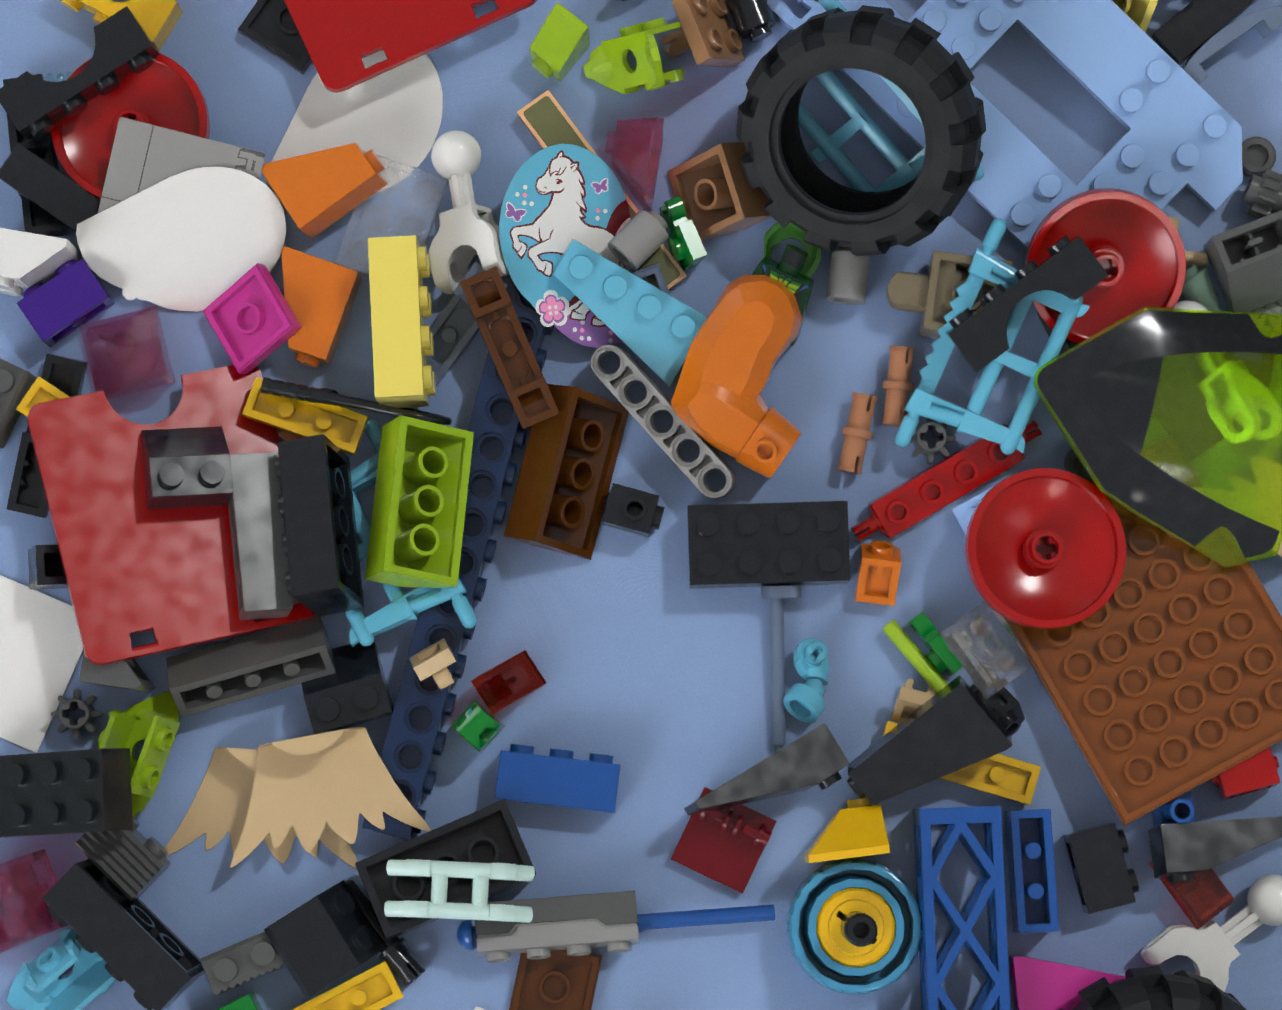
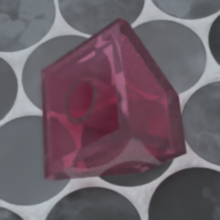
[605,117,664,211]
[80,306,175,400]

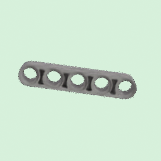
[591,345,736,498]

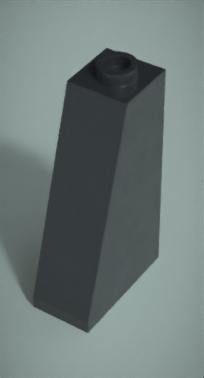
[847,675,1013,804]

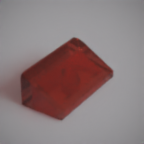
[1149,861,1234,929]

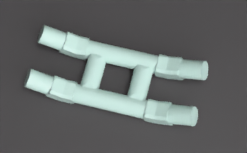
[384,859,535,923]

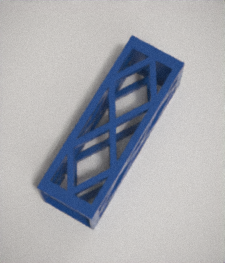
[913,806,1011,1010]

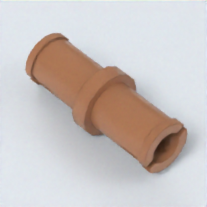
[882,346,915,427]
[837,392,877,475]

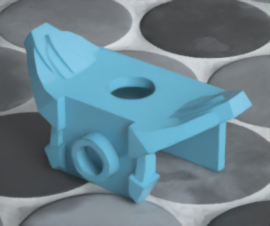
[6,927,116,1010]

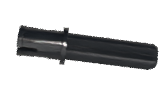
[346,880,426,987]

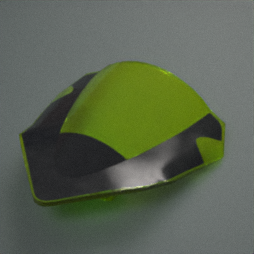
[1034,307,1282,568]

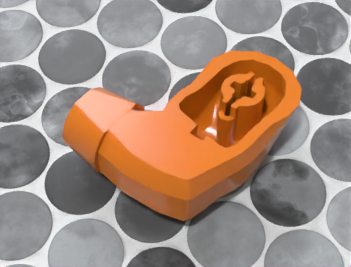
[671,275,802,479]

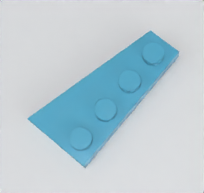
[552,238,707,387]

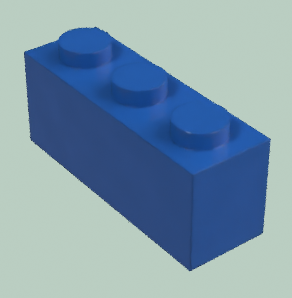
[495,744,621,813]
[1005,809,1059,933]

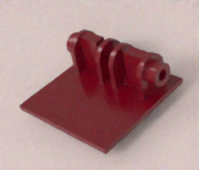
[671,787,777,894]

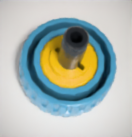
[787,859,922,994]

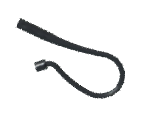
[261,377,452,425]

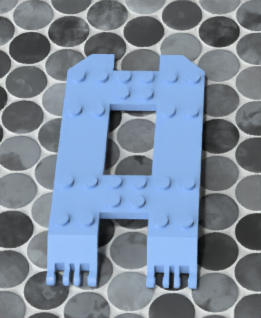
[771,0,1243,250]

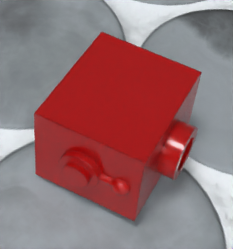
[1211,748,1280,801]

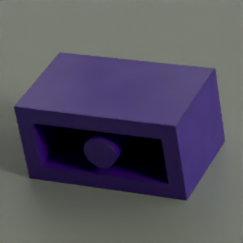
[17,259,115,347]

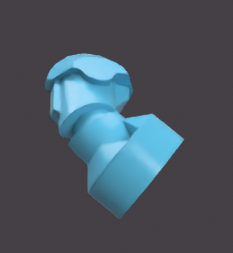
[783,638,830,723]

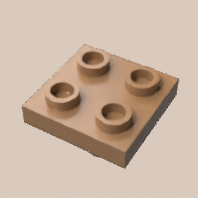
[662,0,745,67]

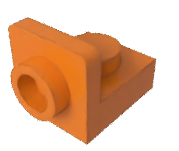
[855,541,902,606]

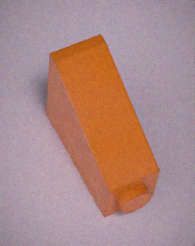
[261,143,387,239]
[281,246,362,368]

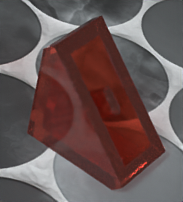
[471,650,546,717]

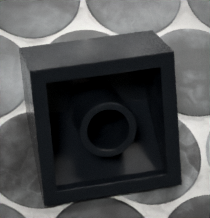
[141,426,234,509]
[301,639,394,734]
[264,880,386,999]

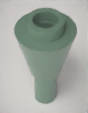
[1181,263,1225,313]

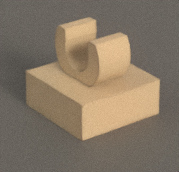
[409,638,456,690]
[891,678,935,722]

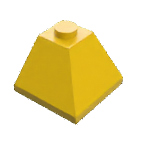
[804,798,890,863]

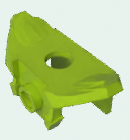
[583,17,685,95]
[98,691,181,818]

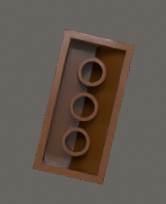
[504,384,629,560]

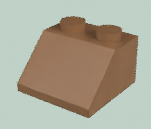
[667,142,772,242]

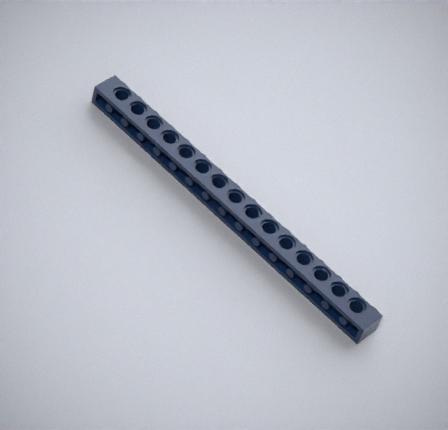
[362,275,554,840]

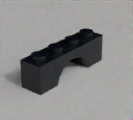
[0,6,160,140]
[946,235,1109,373]

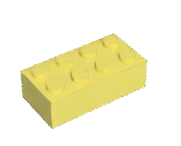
[368,235,436,408]

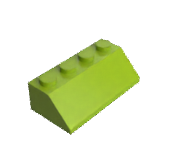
[364,415,474,588]

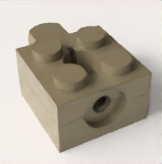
[886,251,1013,338]

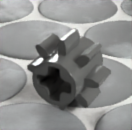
[1242,169,1282,218]
[910,418,956,464]
[51,689,104,739]

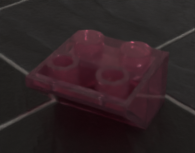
[0,849,69,954]

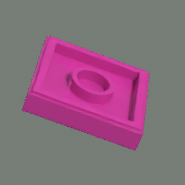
[203,263,302,375]

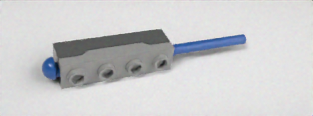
[457,890,775,963]

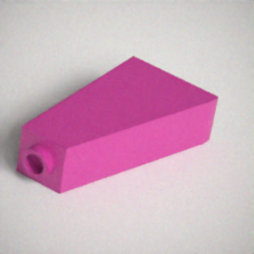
[1008,955,1126,1010]

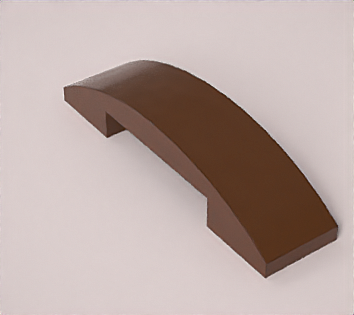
[460,266,560,429]

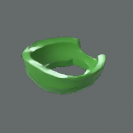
[764,222,822,277]

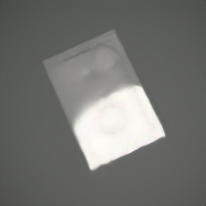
[335,153,449,276]

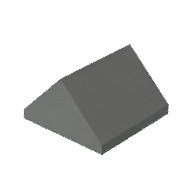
[79,653,155,693]

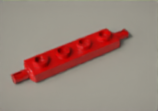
[851,420,1042,542]

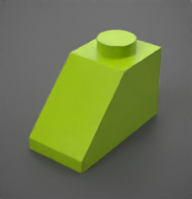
[529,2,590,82]

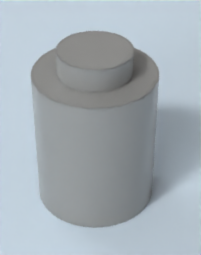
[607,210,669,271]
[826,246,870,305]

